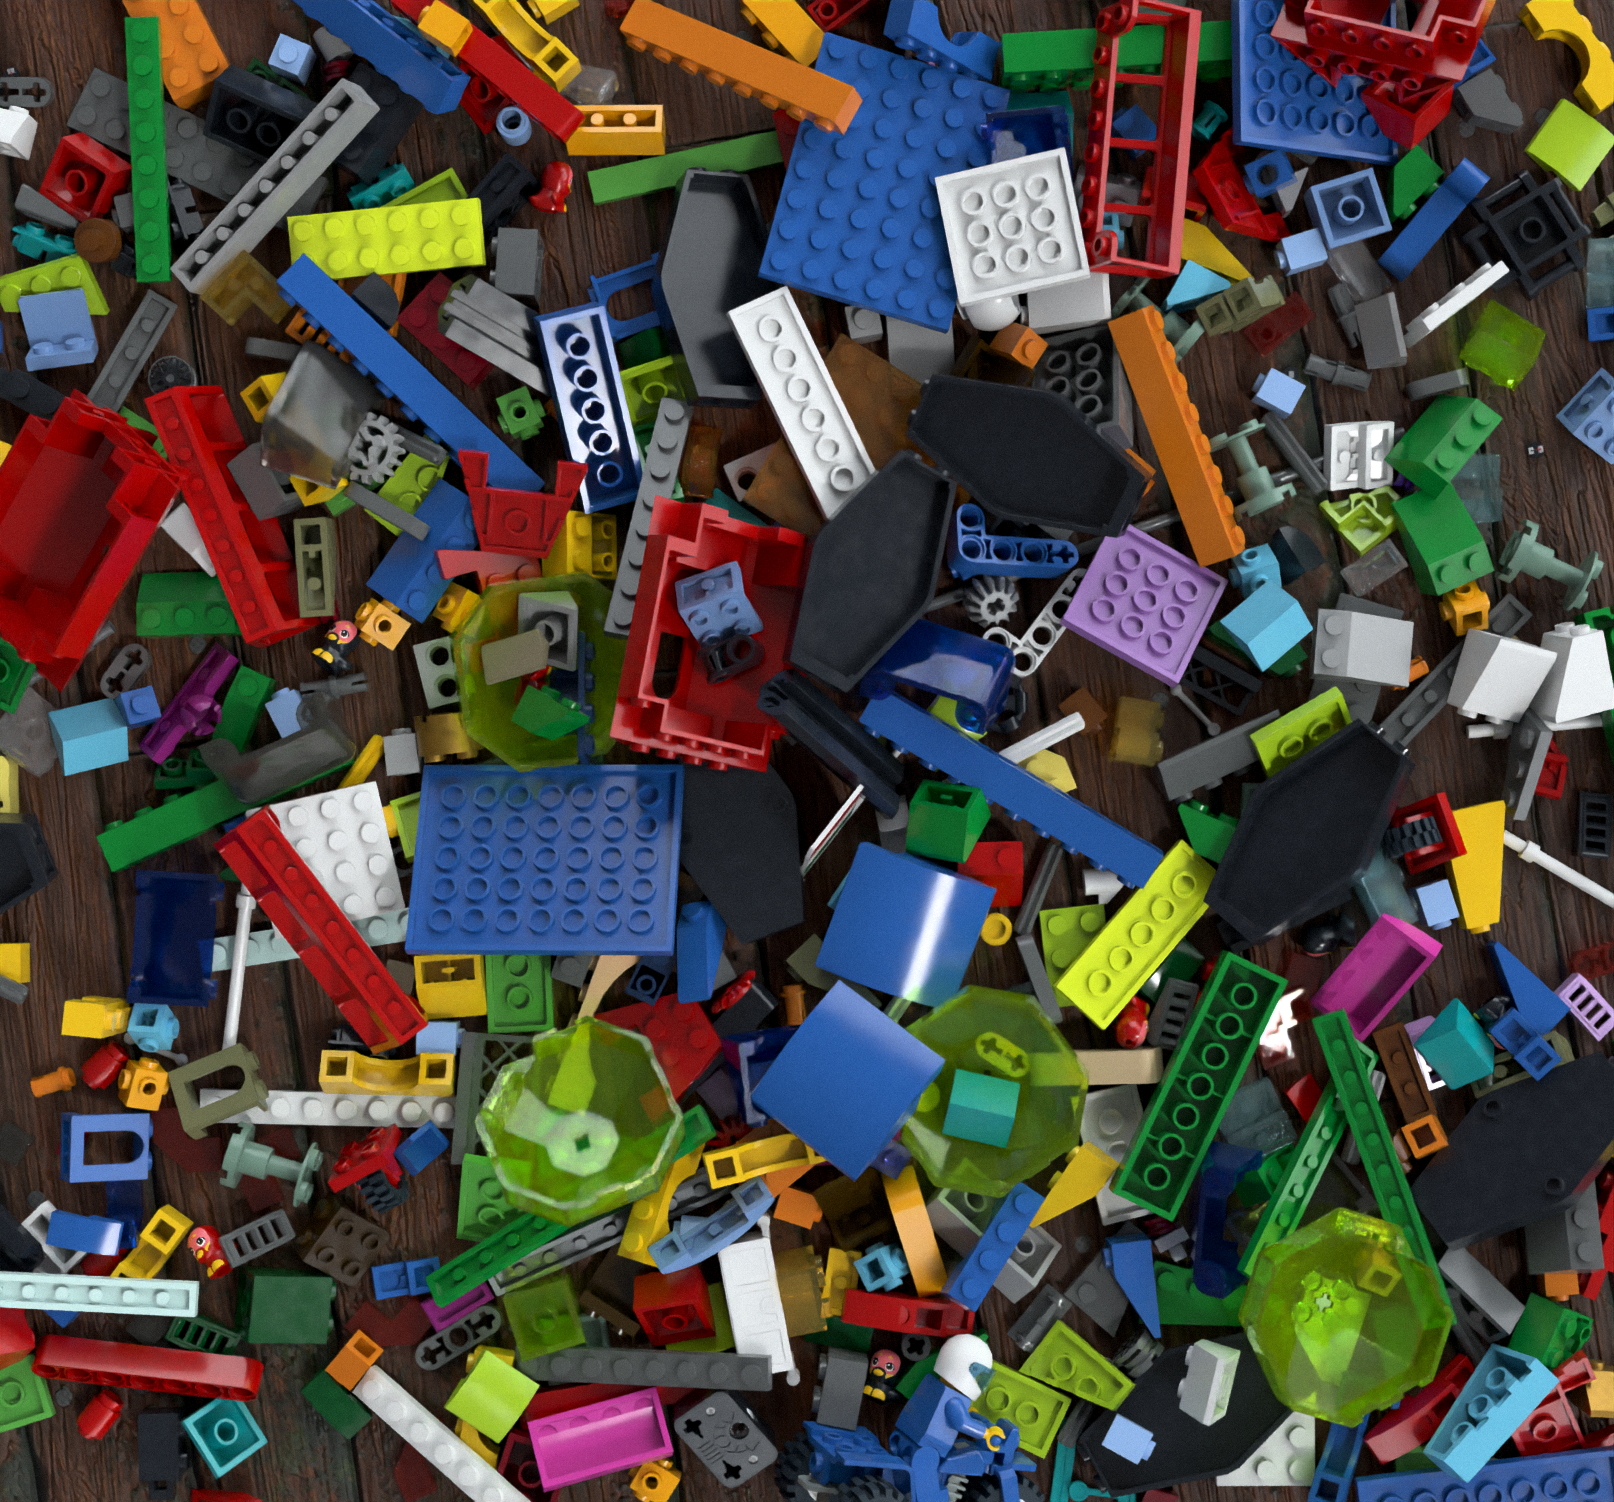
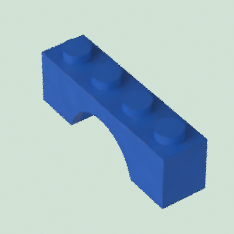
[883,0,1000,81]
[940,1180,1046,1312]
[1307,1370,1380,1502]

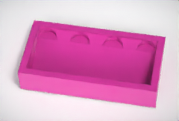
[1309,913,1443,1043]
[527,1387,673,1492]

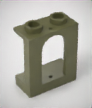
[168,1042,269,1140]

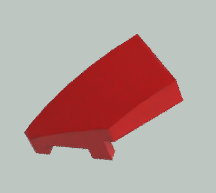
[1534,735,1569,800]

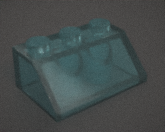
[1353,845,1419,926]

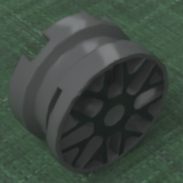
[148,356,198,398]
[1113,1327,1164,1380]

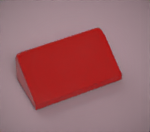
[1282,1072,1346,1127]

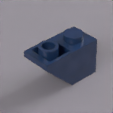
[625,941,677,1006]

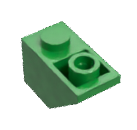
[1387,144,1444,224]
[511,684,590,741]
[1178,799,1239,864]
[1229,1141,1295,1208]

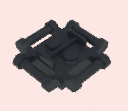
[1460,169,1593,301]

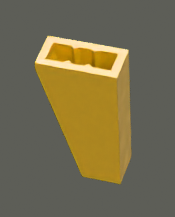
[1444,800,1505,934]

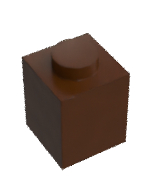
[1055,686,1108,738]

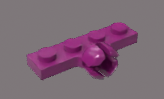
[138,642,239,765]

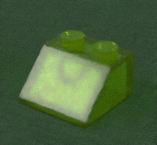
[1459,299,1547,391]
[503,1272,586,1362]

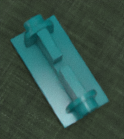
[346,162,416,210]
[12,221,78,263]

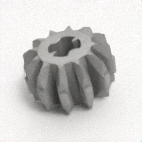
[962,575,1019,628]

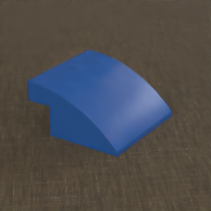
[814,842,997,1011]
[750,980,945,1182]

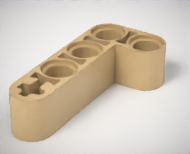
[1030,1045,1164,1086]

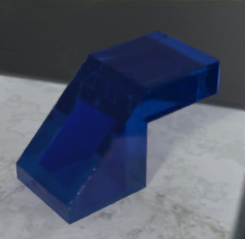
[102,1180,144,1249]

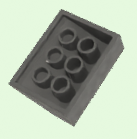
[1028,324,1133,449]

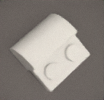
[21,1200,89,1274]

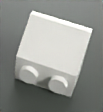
[1177,1339,1240,1426]

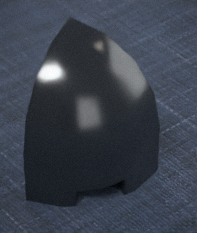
[351,272,400,331]
[1270,526,1326,586]

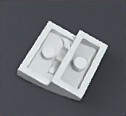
[1323,421,1394,491]

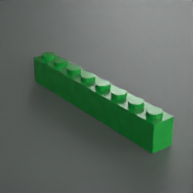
[96,724,355,872]

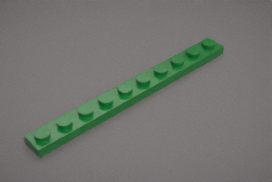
[1312,1007,1457,1333]
[425,1104,717,1308]

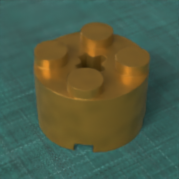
[414,710,484,763]

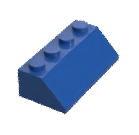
[366,478,479,623]

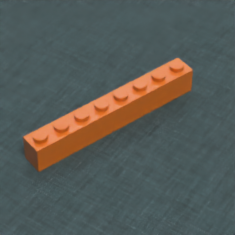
[619,0,863,135]
[1107,304,1245,568]

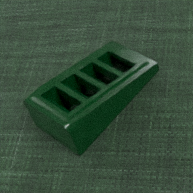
[165,1312,242,1356]

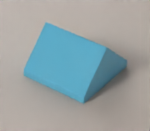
[1160,259,1231,314]
[1219,579,1313,672]
[47,698,129,776]

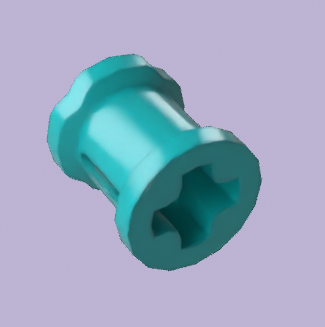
[1191,100,1229,144]

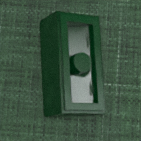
[804,1308,874,1353]

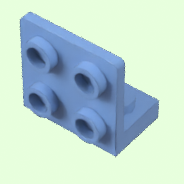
[18,288,99,371]
[1556,367,1614,464]
[675,561,764,648]

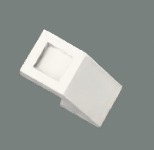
[161,502,216,577]

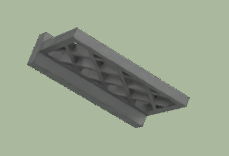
[451,1032,544,1170]

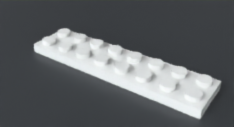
[726,285,875,521]

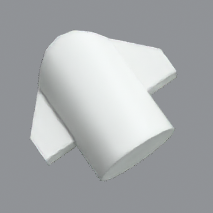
[1082,868,1124,904]

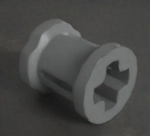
[900,1332,931,1361]

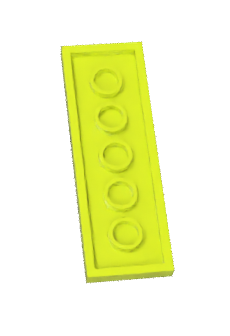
[287,198,486,280]
[1053,839,1216,1030]

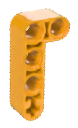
[881,1165,948,1297]

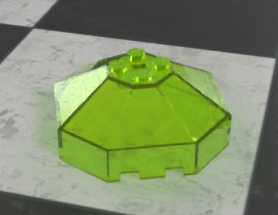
[449,570,628,773]
[901,984,1089,1198]
[474,1016,685,1227]
[1238,1207,1454,1428]

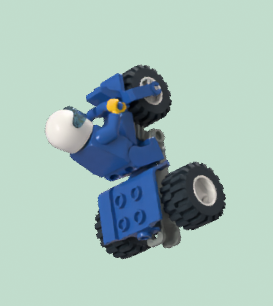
[774,1334,1045,1502]

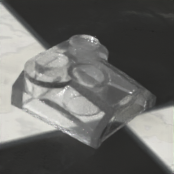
[0,686,58,778]

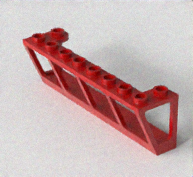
[1079,0,1202,279]
[144,386,322,649]
[213,804,428,1054]

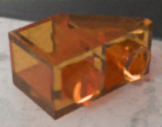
[681,425,723,499]

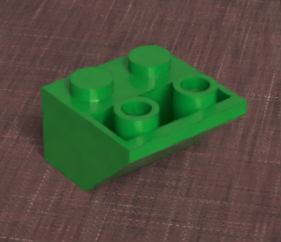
[905,779,991,864]
[1507,1292,1594,1372]

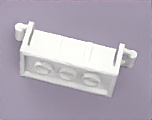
[718,1212,800,1386]

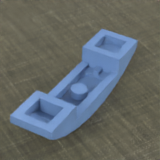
[647,1175,775,1274]

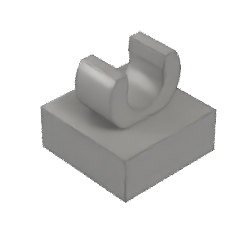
[1150,1222,1189,1262]

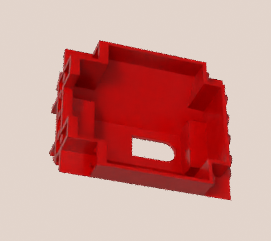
[1270,0,1496,103]
[0,388,192,693]
[610,495,808,773]

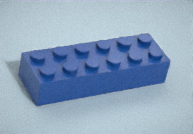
[533,301,643,514]

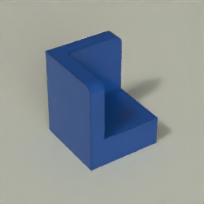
[394,1120,450,1177]

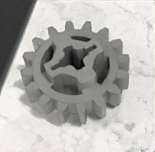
[333,412,406,485]

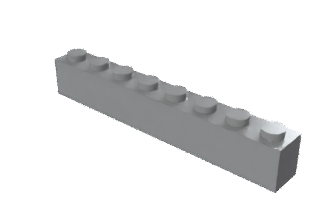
[170,78,380,297]

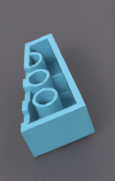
[1423,1343,1560,1483]

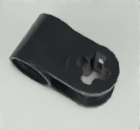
[696,634,764,685]

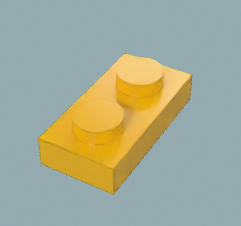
[820,1246,862,1316]

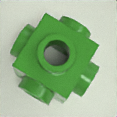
[496,386,546,440]

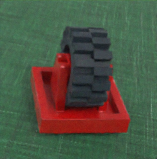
[1380,792,1468,874]
[328,1123,410,1214]

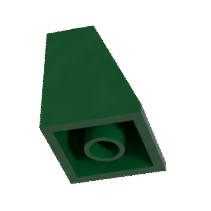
[1202,613,1308,680]
[233,1265,336,1344]

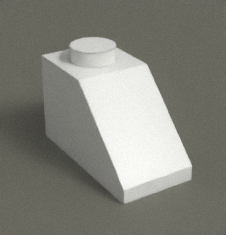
[0,106,38,160]

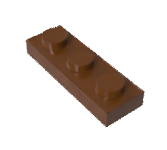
[1370,1021,1438,1125]

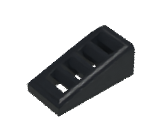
[1572,792,1612,860]

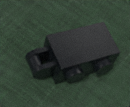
[0,367,67,421]
[138,1407,191,1501]

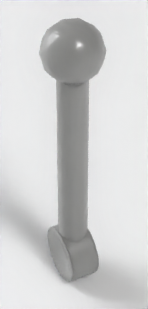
[1169,684,1221,736]
[124,1032,188,1066]

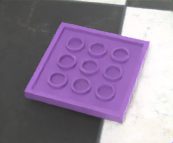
[1059,524,1229,688]

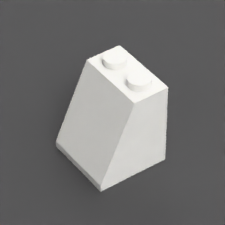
[1020,272,1111,334]
[1529,622,1614,724]
[1447,628,1558,725]

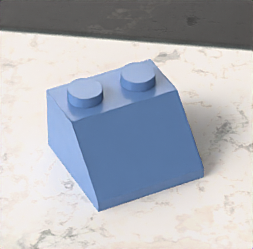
[1303,168,1392,250]

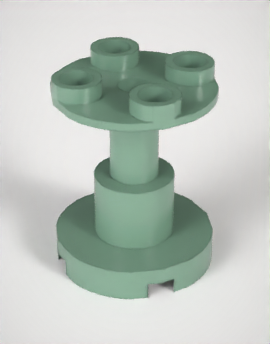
[1110,277,1206,365]
[1209,419,1297,522]
[1495,519,1604,611]
[220,1121,324,1207]

